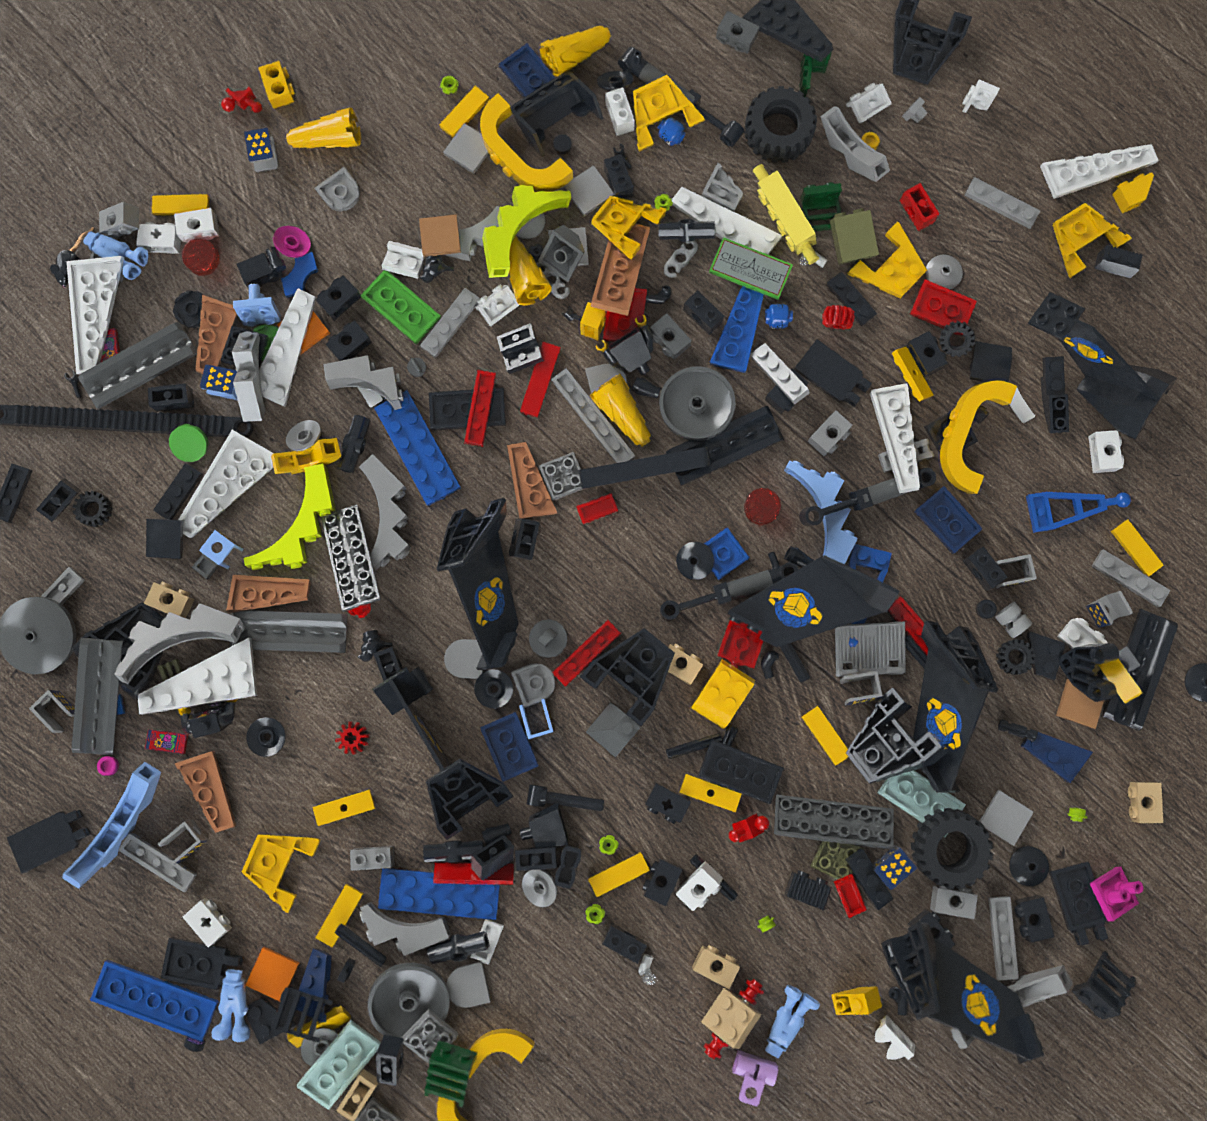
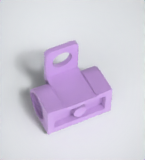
[732,1050,778,1106]

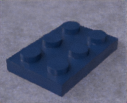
[498,43,556,98]
[914,486,982,554]
[480,712,539,782]

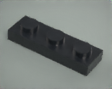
[826,271,877,327]
[0,463,32,523]
[153,463,203,520]
[845,848,894,910]

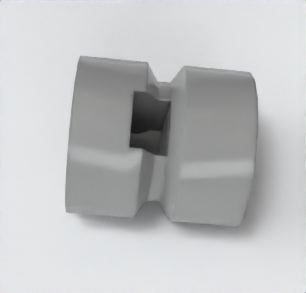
[995,602,1033,638]

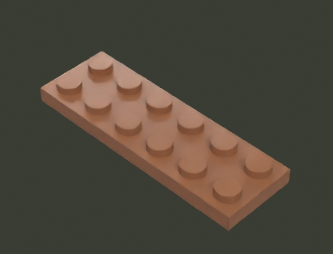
[591,224,650,316]

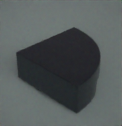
[337,958,356,983]

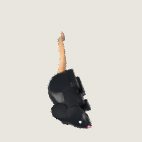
[50,227,94,287]

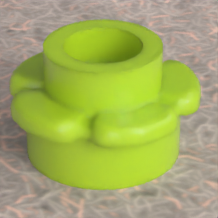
[441,76,459,94]
[654,194,673,212]
[1067,807,1088,822]
[599,835,618,855]
[585,904,605,924]
[757,915,776,933]

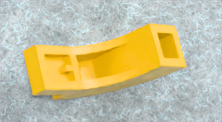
[271,438,341,474]

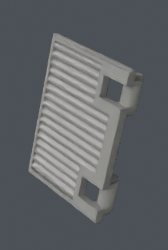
[835,621,906,677]

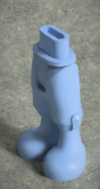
[83,231,148,280]
[212,969,250,1042]
[765,985,820,1058]

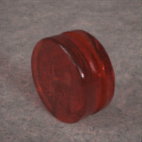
[182,238,220,276]
[744,488,781,525]

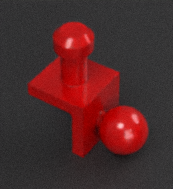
[221,86,262,113]
[728,813,769,843]

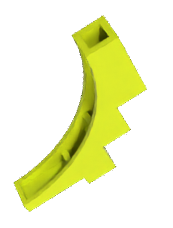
[482,185,571,278]
[243,463,336,570]

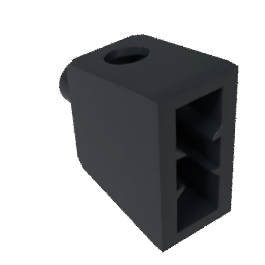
[520,803,569,848]

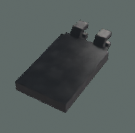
[794,339,872,407]
[7,809,91,874]
[1049,861,1109,946]
[160,937,244,990]

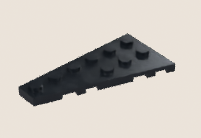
[742,0,833,62]

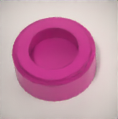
[97,756,119,776]

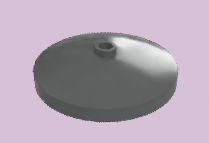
[659,366,735,441]
[0,597,76,674]
[368,963,449,1038]

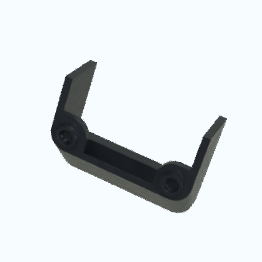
[511,72,603,157]

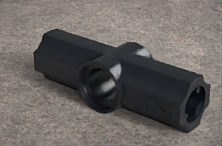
[659,219,716,242]
[337,415,371,474]
[423,840,484,862]
[427,931,490,965]

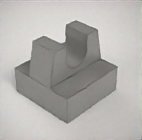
[902,97,927,123]

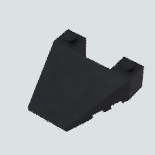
[893,0,972,85]
[72,602,164,700]
[580,628,675,726]
[846,687,949,784]

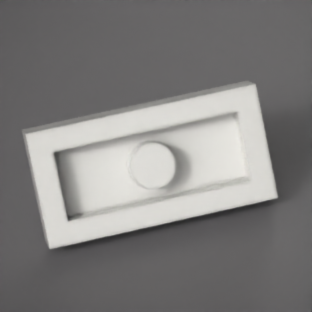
[875,1015,915,1060]

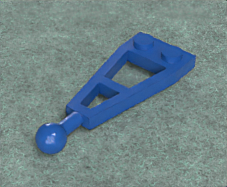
[1026,492,1131,533]
[849,544,892,647]

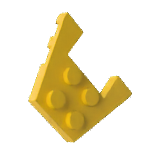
[633,75,705,152]
[591,196,667,260]
[1053,203,1132,278]
[848,221,927,299]
[242,834,321,913]

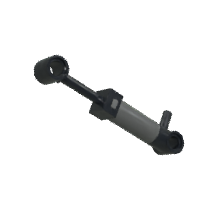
[799,467,936,526]
[660,552,799,621]

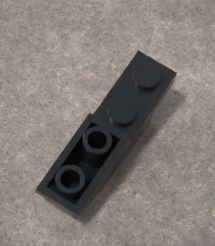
[1040,356,1069,433]

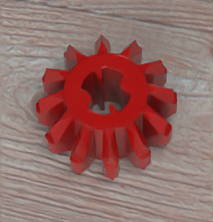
[822,305,855,330]
[335,721,369,755]

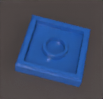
[704,527,750,581]

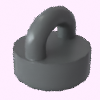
[407,358,427,377]

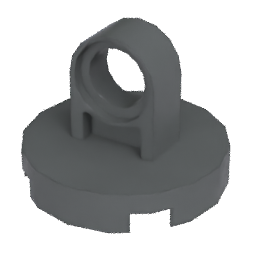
[529,619,567,658]

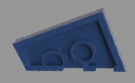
[1021,732,1093,783]
[297,948,332,1022]

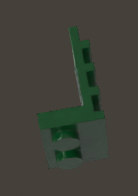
[799,52,832,98]
[800,182,842,232]
[424,1041,477,1107]

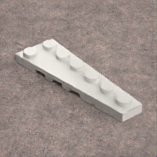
[1040,144,1159,199]
[672,187,782,255]
[259,289,316,407]
[870,383,920,494]

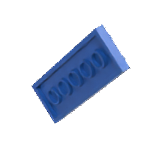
[374,390,461,506]
[378,868,500,920]
[90,960,219,1042]

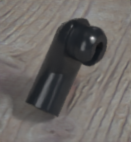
[646,285,672,304]
[761,651,779,679]
[888,987,908,1016]

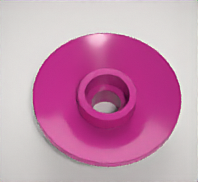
[273,226,311,258]

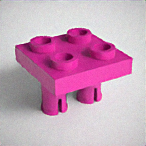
[1090,866,1144,921]

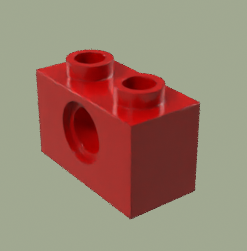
[899,183,939,231]

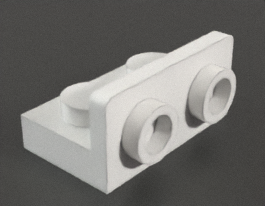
[962,80,1000,113]
[846,83,892,123]
[382,241,425,279]
[475,284,520,326]
[1057,618,1108,649]

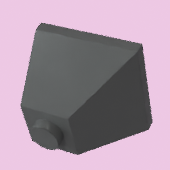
[538,225,585,282]
[586,702,641,757]

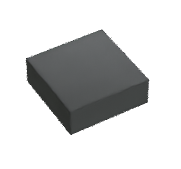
[192,554,220,580]

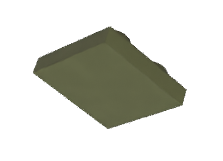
[811,841,863,880]

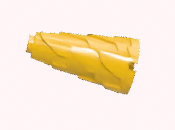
[540,26,611,77]
[286,107,361,148]
[509,235,552,306]
[589,374,651,447]

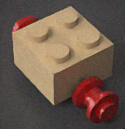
[701,979,764,1060]

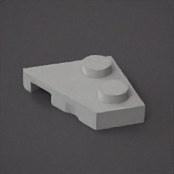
[702,163,743,212]

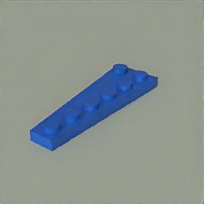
[709,286,764,373]

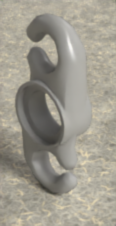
[664,240,698,278]
[536,262,570,299]

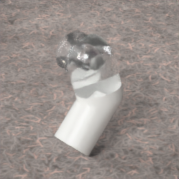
[799,252,827,268]
[638,954,657,985]

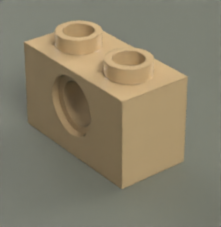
[144,581,195,618]
[668,643,703,685]
[1128,782,1163,823]
[692,945,740,989]
[336,1069,378,1121]

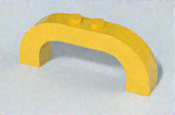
[480,93,573,192]
[940,381,1017,494]
[437,1029,535,1121]

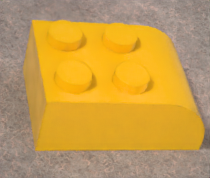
[691,659,755,729]

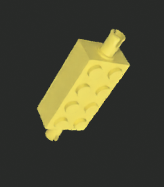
[753,164,819,265]

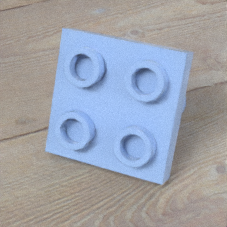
[233,284,281,326]

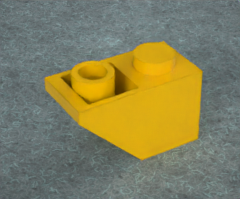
[1112,173,1154,214]
[831,987,882,1015]

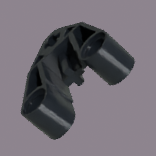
[1059,643,1119,702]

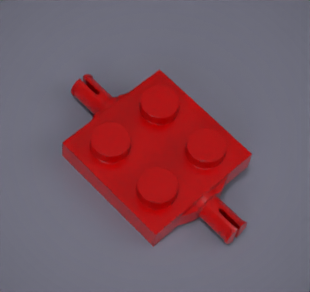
[717,620,763,669]

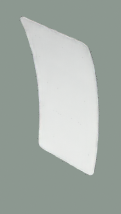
[358,387,383,407]
[1010,388,1035,423]

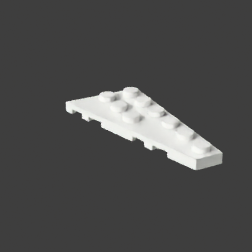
[67,256,124,375]
[179,430,274,538]
[138,638,258,715]

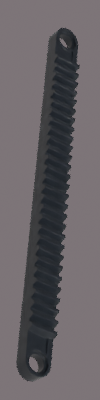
[0,405,253,437]

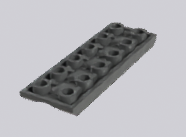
[78,322,197,409]
[321,504,381,612]
[229,611,348,653]
[72,638,123,755]
[774,795,894,849]

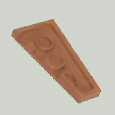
[196,295,238,374]
[507,442,557,519]
[226,575,311,613]
[175,751,236,833]

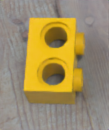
[258,61,295,109]
[580,302,606,340]

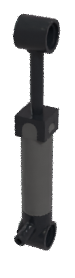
[617,47,745,147]

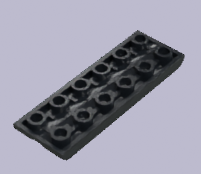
[665,406,784,486]
[1102,609,1178,731]

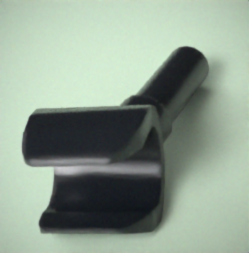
[613,144,632,170]
[562,306,582,322]
[64,370,81,398]

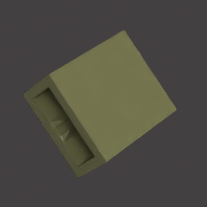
[830,208,879,265]

